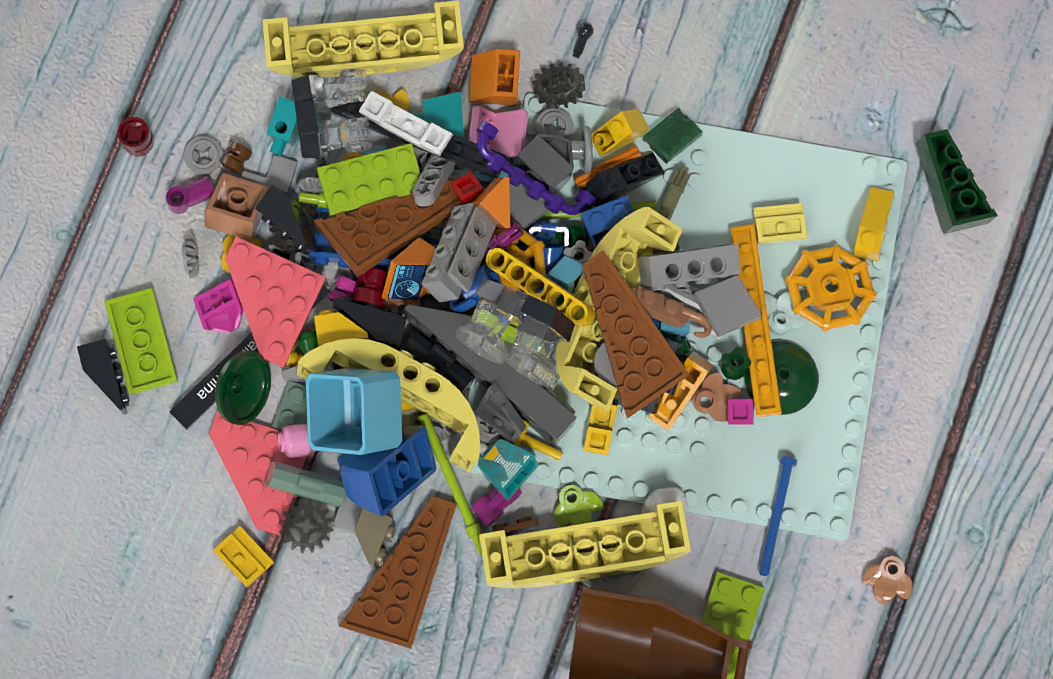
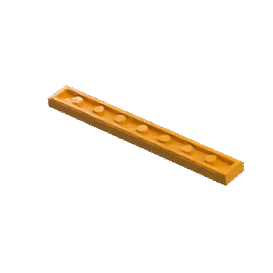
[730,224,782,418]

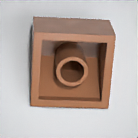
[205,173,269,241]

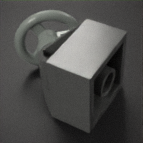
[515,125,593,194]

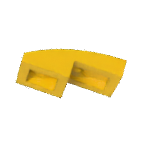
[583,404,618,456]

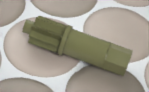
[657,166,690,220]

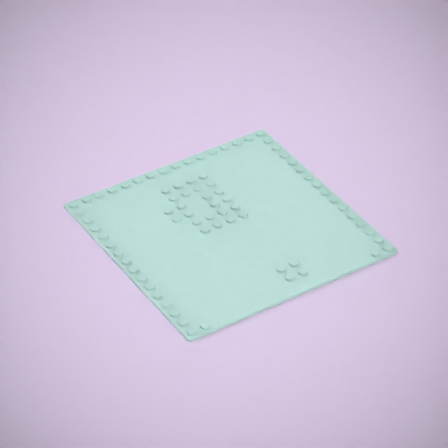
[455,93,907,541]

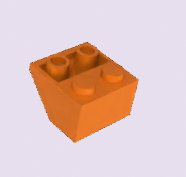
[469,49,520,106]

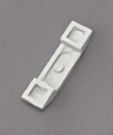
[359,91,453,156]

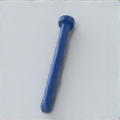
[759,456,798,576]

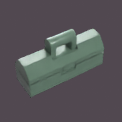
[265,462,346,507]

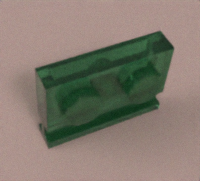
[643,108,703,164]

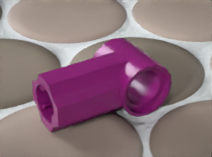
[166,176,214,214]
[471,488,522,527]

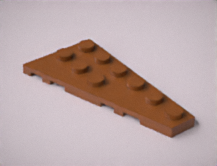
[314,176,462,277]
[582,250,689,419]
[339,497,457,649]

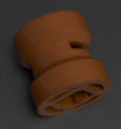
[219,141,253,175]

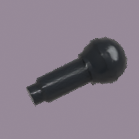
[573,22,594,59]

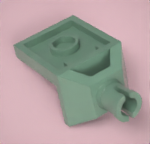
[272,381,307,431]

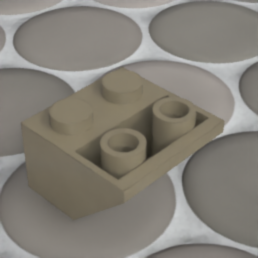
[354,508,397,571]

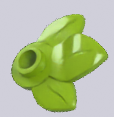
[554,484,604,527]

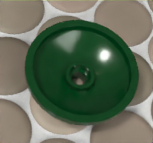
[744,341,819,415]
[215,350,271,425]

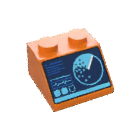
[382,238,436,300]

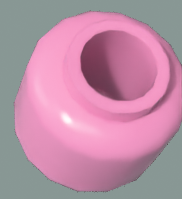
[278,424,312,458]

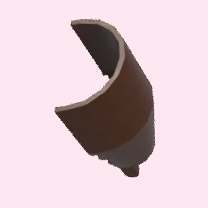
[569,587,753,679]

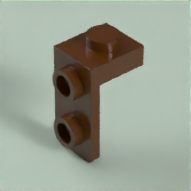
[488,516,538,535]

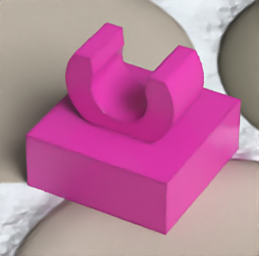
[728,399,754,425]

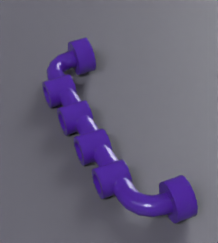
[476,121,596,215]

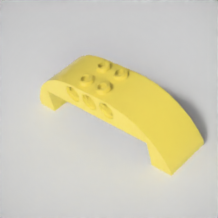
[263,0,464,79]
[556,207,683,412]
[296,338,480,473]
[479,501,691,588]

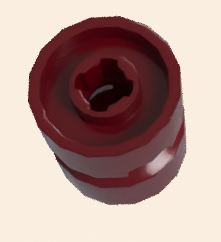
[117,117,154,157]
[353,268,388,309]

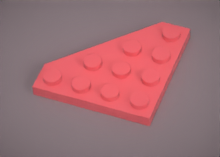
[225,237,326,368]
[209,411,308,536]

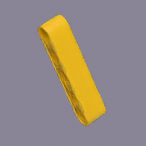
[486,248,595,326]

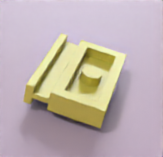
[753,203,807,244]

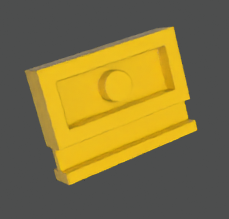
[213,526,274,588]

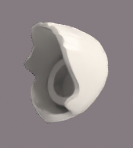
[641,487,688,515]

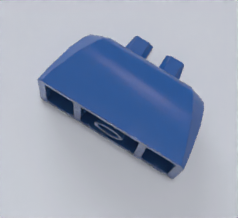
[337,425,437,517]

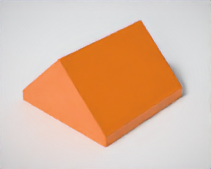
[473,177,510,228]

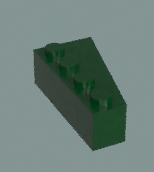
[916,129,998,234]

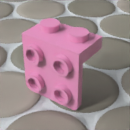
[469,106,528,159]

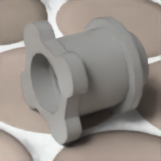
[564,240,592,264]

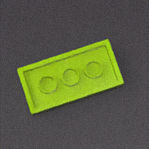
[316,143,421,216]
[104,288,178,396]
[701,572,765,679]

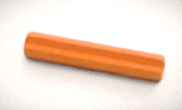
[574,146,641,189]

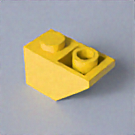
[592,109,650,157]

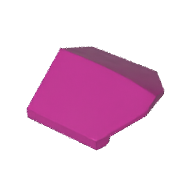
[193,279,244,333]

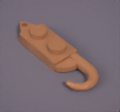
[630,286,712,338]

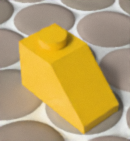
[314,310,369,346]

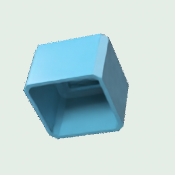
[306,368,402,455]

